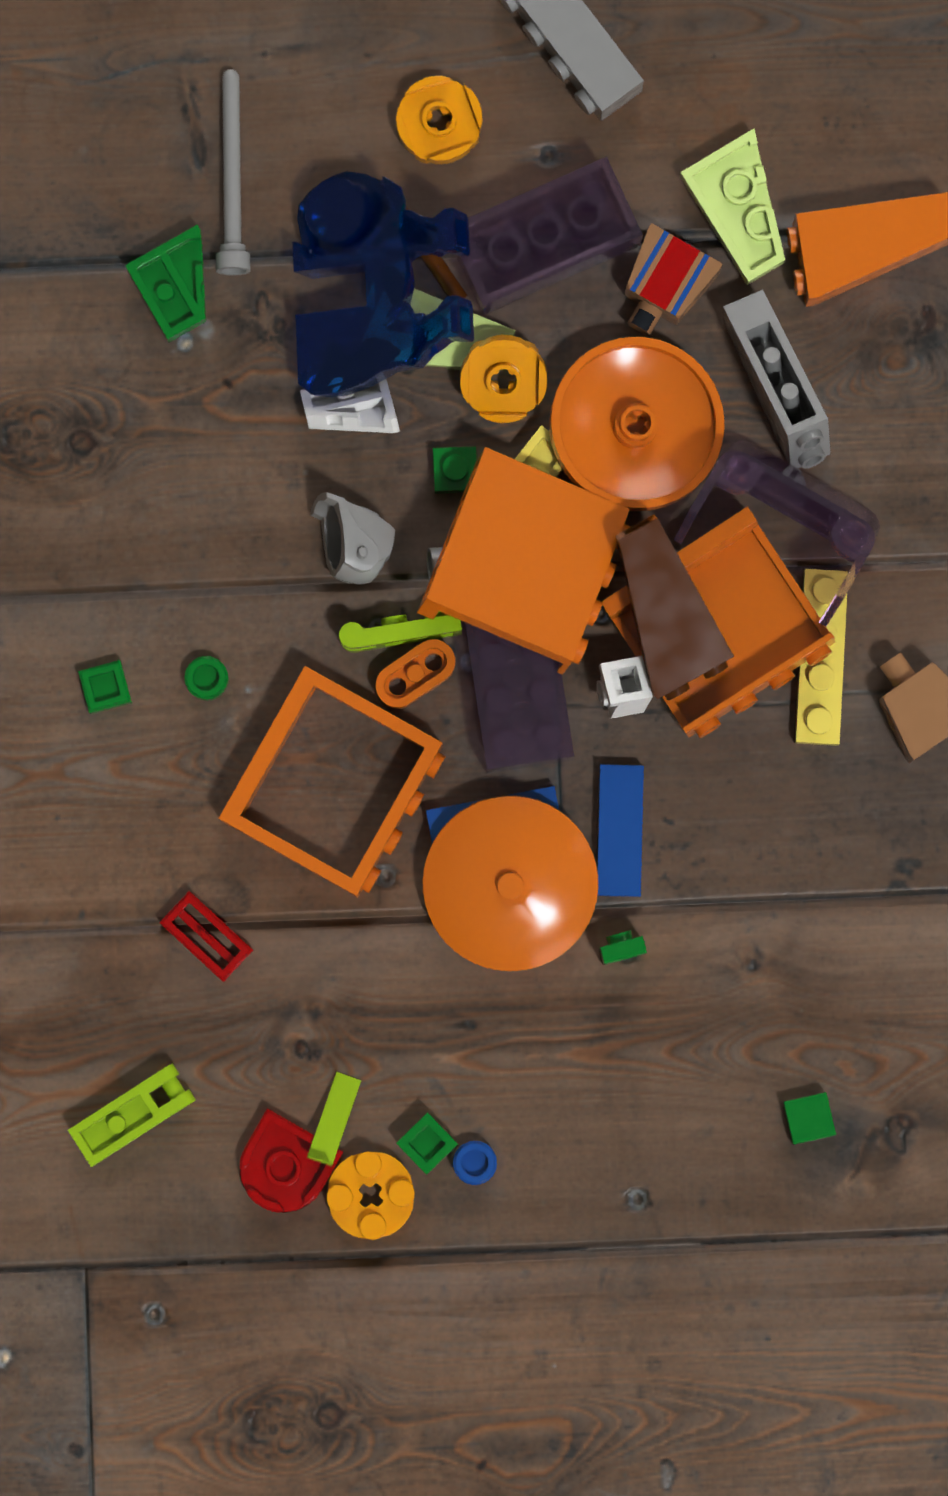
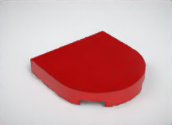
[240,1108,344,1213]

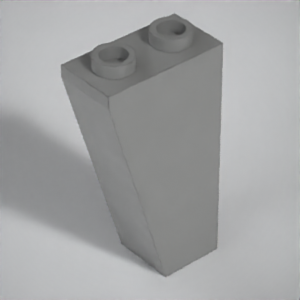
[723,289,831,471]

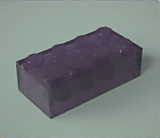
[447,156,643,316]
[464,622,574,773]

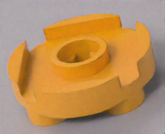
[396,76,482,164]
[460,335,547,423]
[327,1151,415,1240]

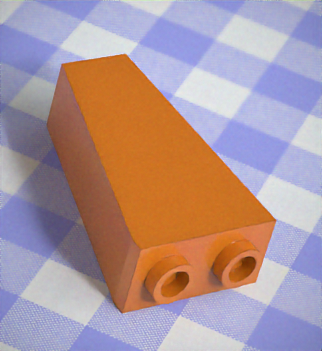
[787,192,948,307]

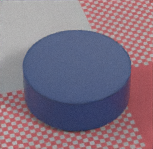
[453,1141,497,1185]

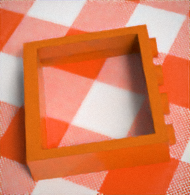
[218,666,446,898]

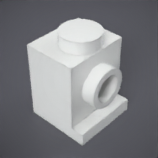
[597,656,653,719]

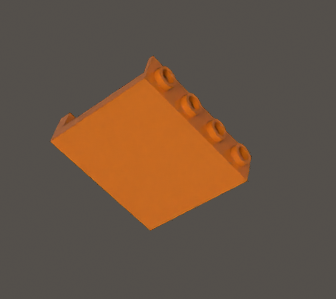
[417,447,630,675]
[601,506,835,738]

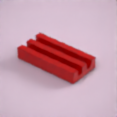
[160,891,254,982]

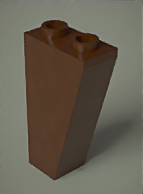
[616,514,734,700]

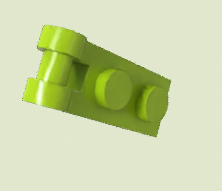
[339,611,462,652]
[68,1063,196,1167]

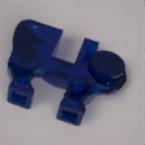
[292,171,474,397]

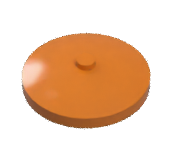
[549,337,725,511]
[423,795,598,971]

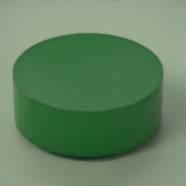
[184,656,229,701]

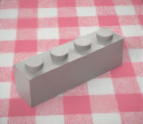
[500,0,644,121]

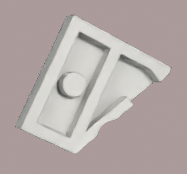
[300,373,400,433]

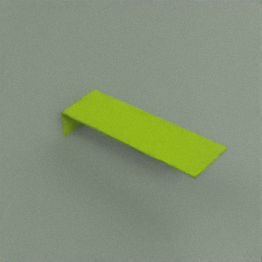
[307,1072,361,1167]

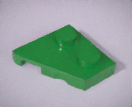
[125,225,207,343]

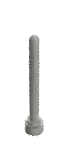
[216,69,250,275]

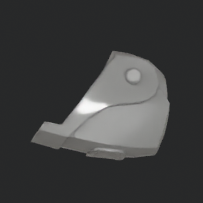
[311,492,395,584]

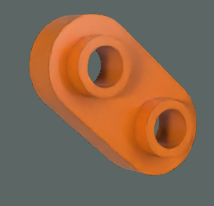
[376,639,455,709]

